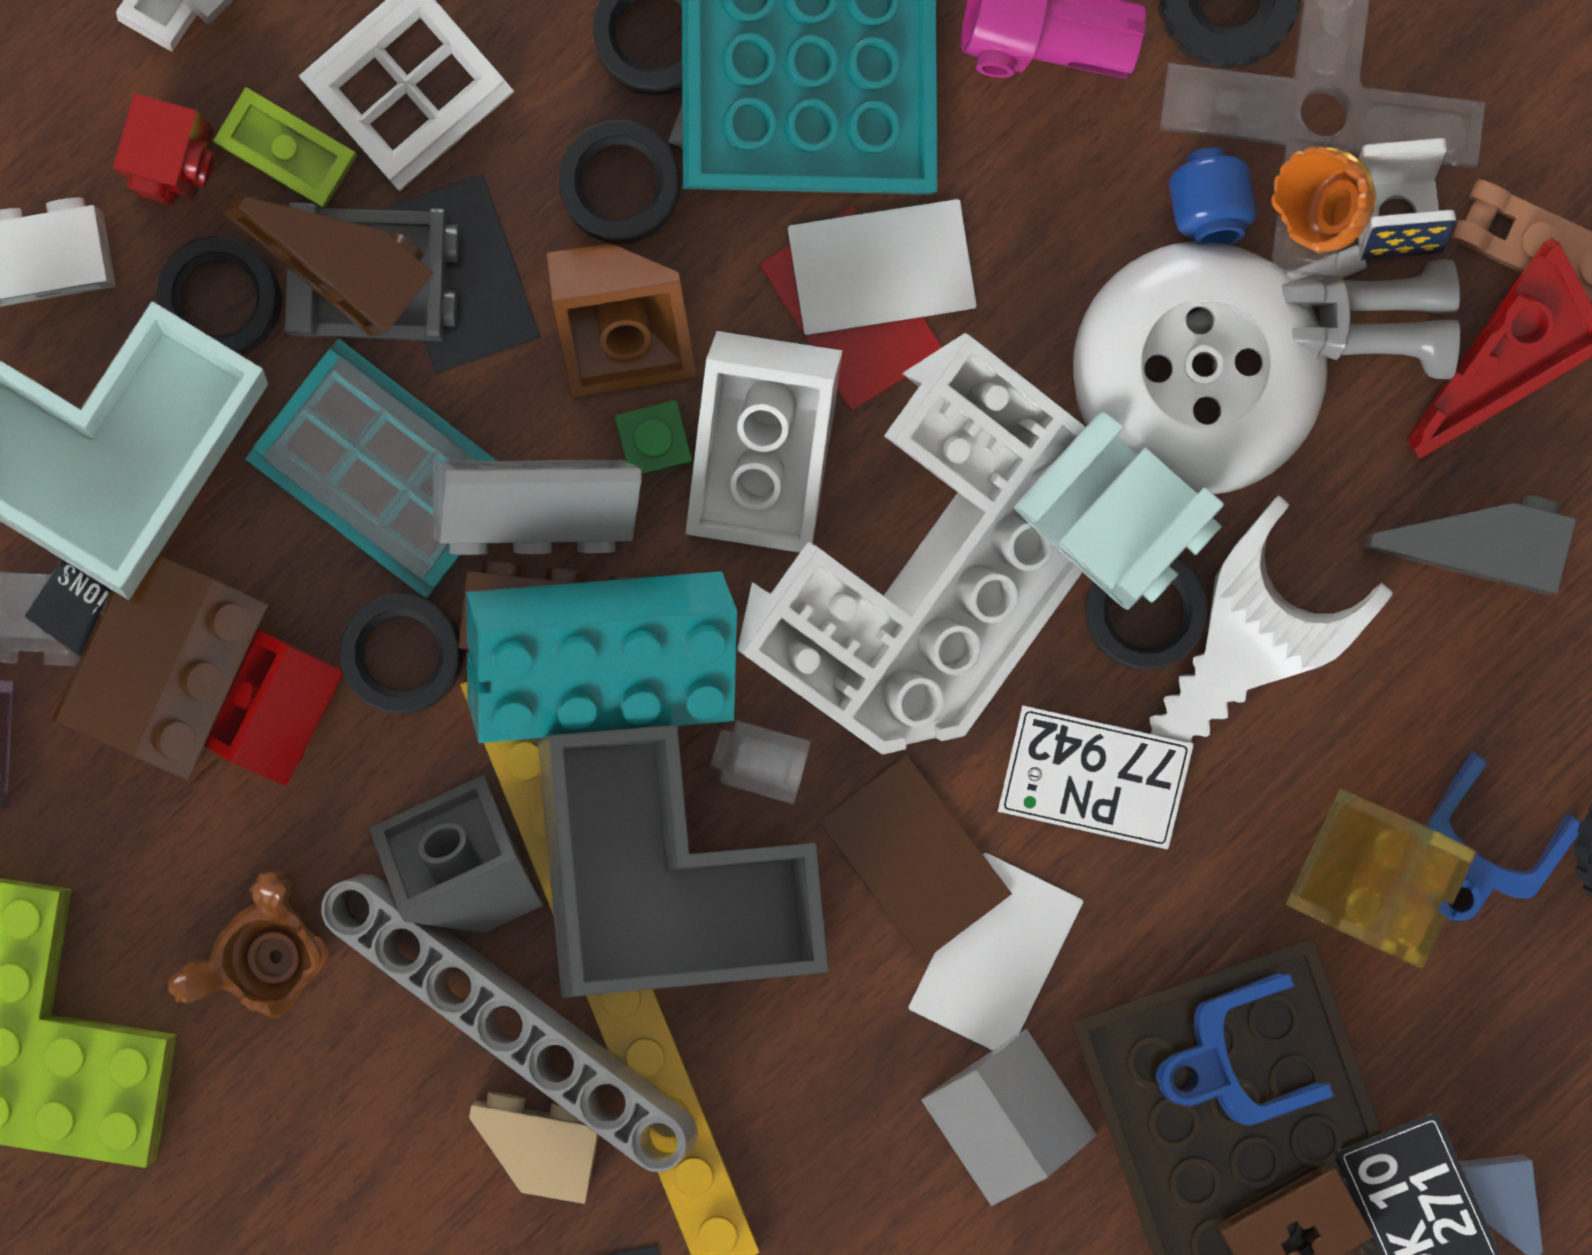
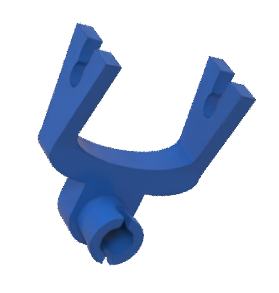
[1425,751,1581,921]
[1156,973,1334,1126]

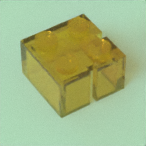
[1286,788,1477,969]

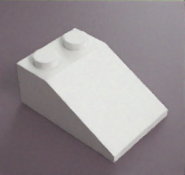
[685,331,842,552]

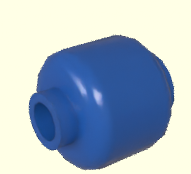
[1168,148,1257,245]

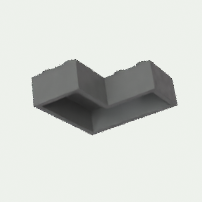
[538,725,828,998]

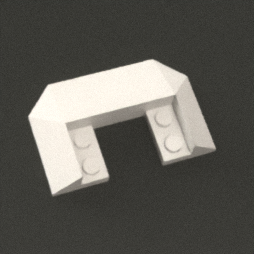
[737,333,1086,755]

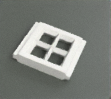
[299,0,514,192]

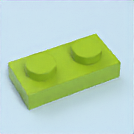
[213,87,357,208]

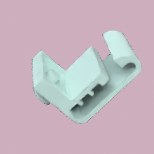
[1014,412,1224,610]

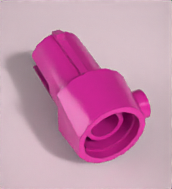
[961,0,1146,79]

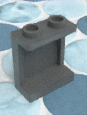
[285,203,459,341]

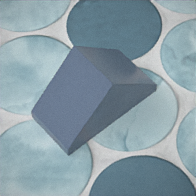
[1459,1154,1543,1255]

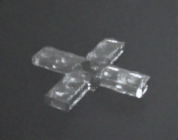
[1159,0,1486,278]

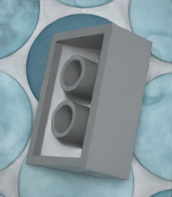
[433,460,641,555]

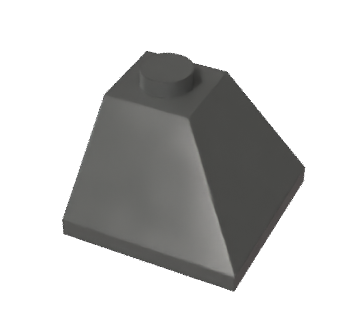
[369,774,543,933]

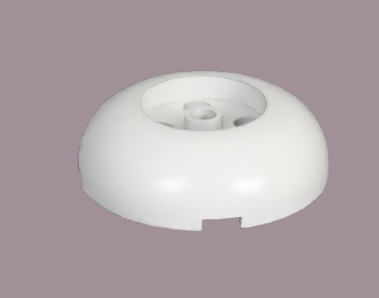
[1073,241,1327,494]

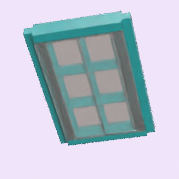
[245,338,497,599]

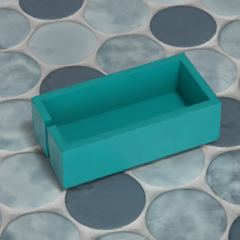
[466,571,737,743]

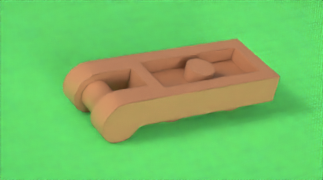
[1450,179,1592,304]

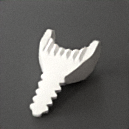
[1149,495,1393,743]

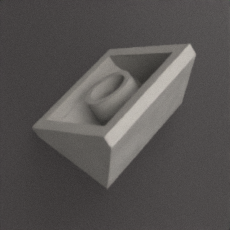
[921,1029,1097,1206]

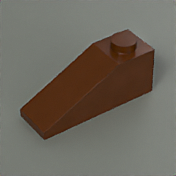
[222,196,434,336]

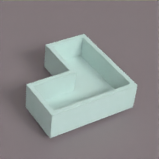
[0,301,268,600]

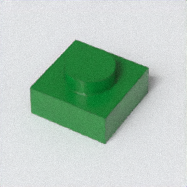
[615,400,693,476]

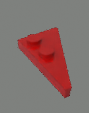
[1406,237,1592,459]

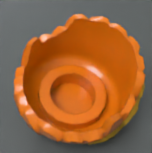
[1271,146,1376,254]

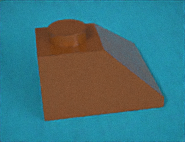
[547,243,697,398]

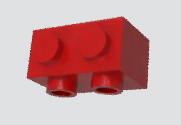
[113,93,215,206]
[204,628,343,786]

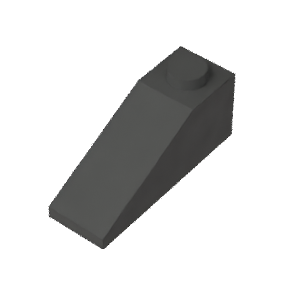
[1362,495,1576,595]

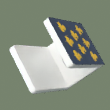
[1358,138,1456,260]

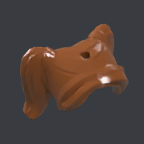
[168,870,330,1018]

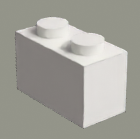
[0,197,116,307]

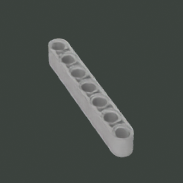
[321,874,698,1172]

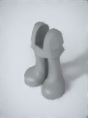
[1281,259,1460,379]

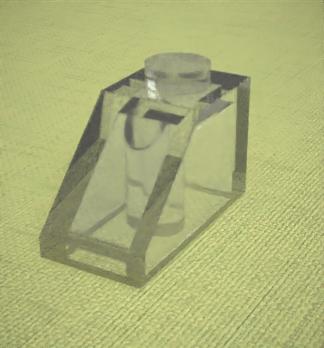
[711,720,811,804]

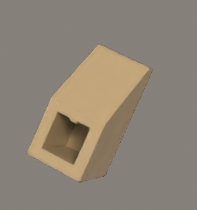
[469,1092,599,1204]

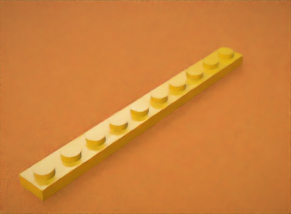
[460,681,760,1255]

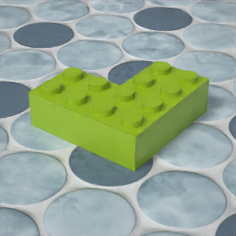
[0,878,177,1168]

